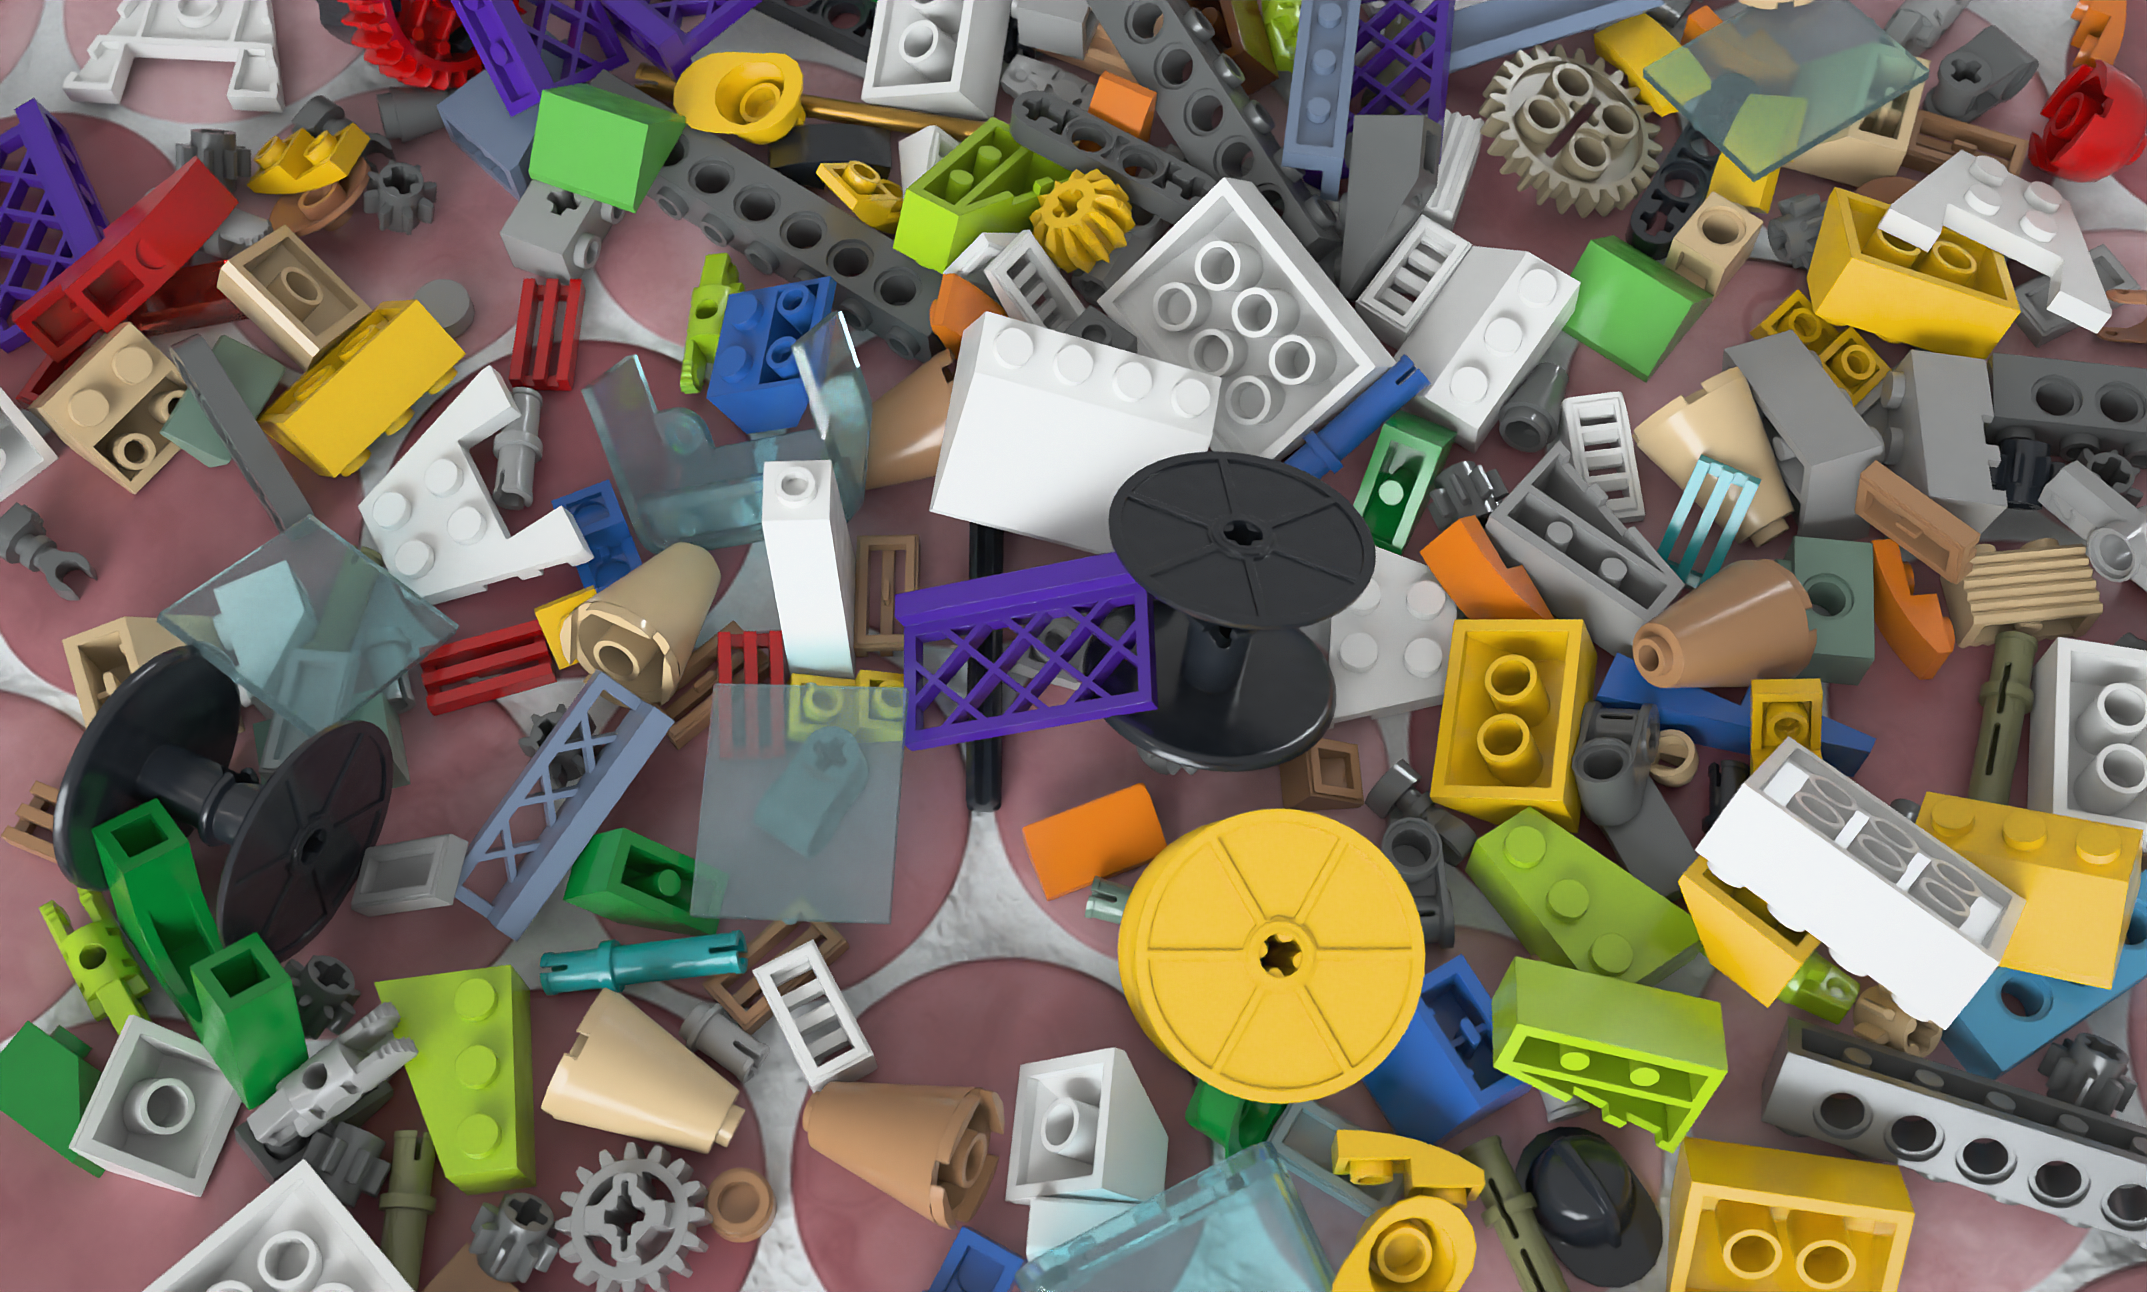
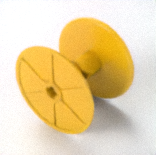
[1117,809,1425,1104]

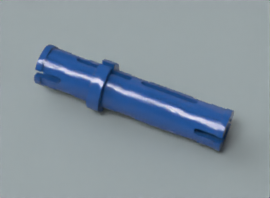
[1284,354,1431,479]

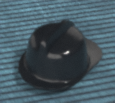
[1516,1127,1663,1288]

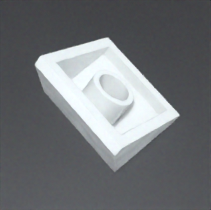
[69,1015,242,1197]

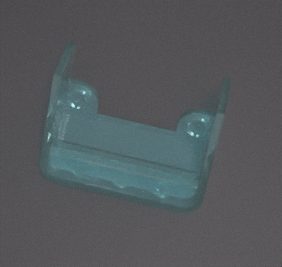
[581,310,873,555]

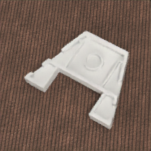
[62,0,285,112]
[1878,150,2112,334]
[358,365,594,610]
[1328,546,1457,729]

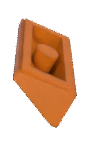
[1022,782,1167,902]

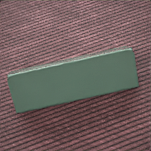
[159,335,287,468]

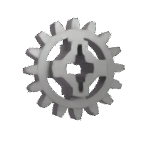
[555,1142,713,1292]

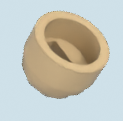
[1649,729,1699,787]

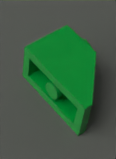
[1353,409,1457,556]
[563,827,731,936]
[0,1021,106,1178]

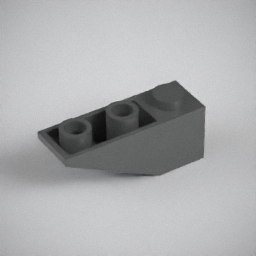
[1334,115,1442,303]

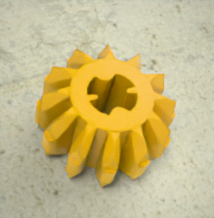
[1029,168,1135,274]

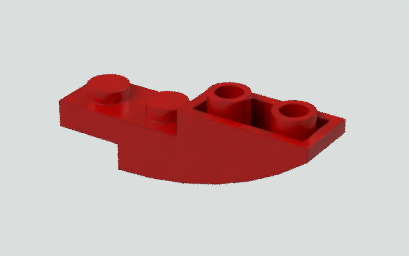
[11,156,239,364]

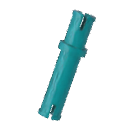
[540,930,748,996]

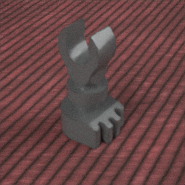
[291,95,396,174]
[0,502,97,601]
[1364,759,1478,867]

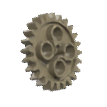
[1478,44,1663,218]

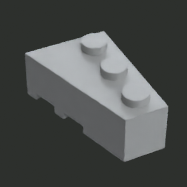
[1722,330,1885,541]
[1881,349,2008,547]
[1484,440,1685,659]

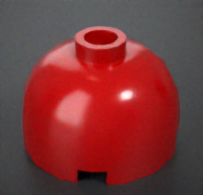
[2028,60,2147,183]

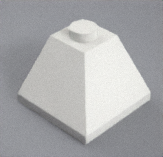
[1005,1047,1168,1206]

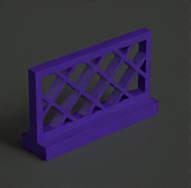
[451,0,630,117]
[600,0,762,83]
[1302,0,1455,190]
[0,98,110,354]
[895,552,1158,751]

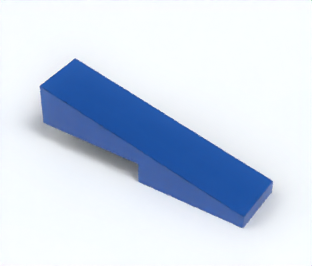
[1595,652,1876,777]

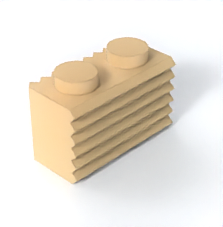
[1940,538,2103,648]

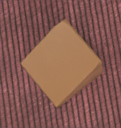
[1279,738,1364,811]

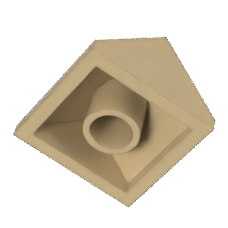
[217,224,372,372]

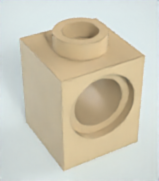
[1664,191,1764,302]

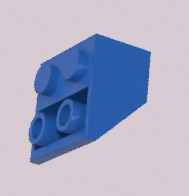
[706,276,837,434]
[1361,954,1532,1147]

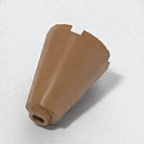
[822,348,956,493]
[1633,559,1817,688]
[802,1081,1005,1230]

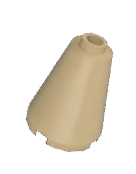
[1632,366,1794,548]
[559,542,721,709]
[541,988,746,1154]

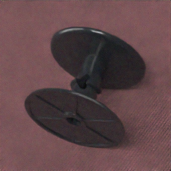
[1082,451,1376,772]
[52,645,394,964]

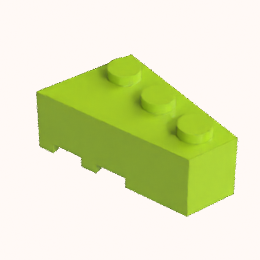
[893,117,1072,274]
[1465,806,1703,987]
[1492,956,1728,1154]
[374,964,536,1196]

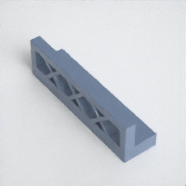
[1281,0,1361,201]
[1419,0,1664,74]
[455,669,675,942]

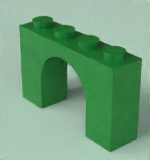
[91,798,309,1111]

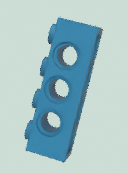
[1941,869,2147,1080]

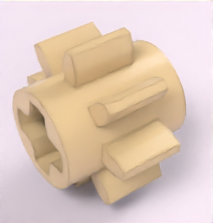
[1853,983,1943,1058]

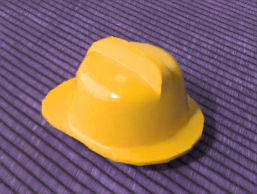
[673,52,806,145]
[1331,1195,1477,1292]

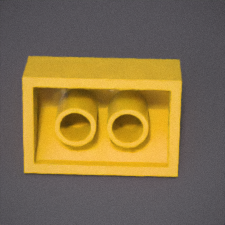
[1807,187,2021,359]
[256,299,466,478]
[1430,619,1598,833]
[1915,791,2143,990]
[1678,855,1822,1008]
[1666,1136,1915,1292]

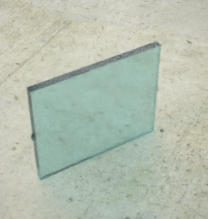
[1643,0,1930,182]
[156,514,459,737]
[690,682,909,925]

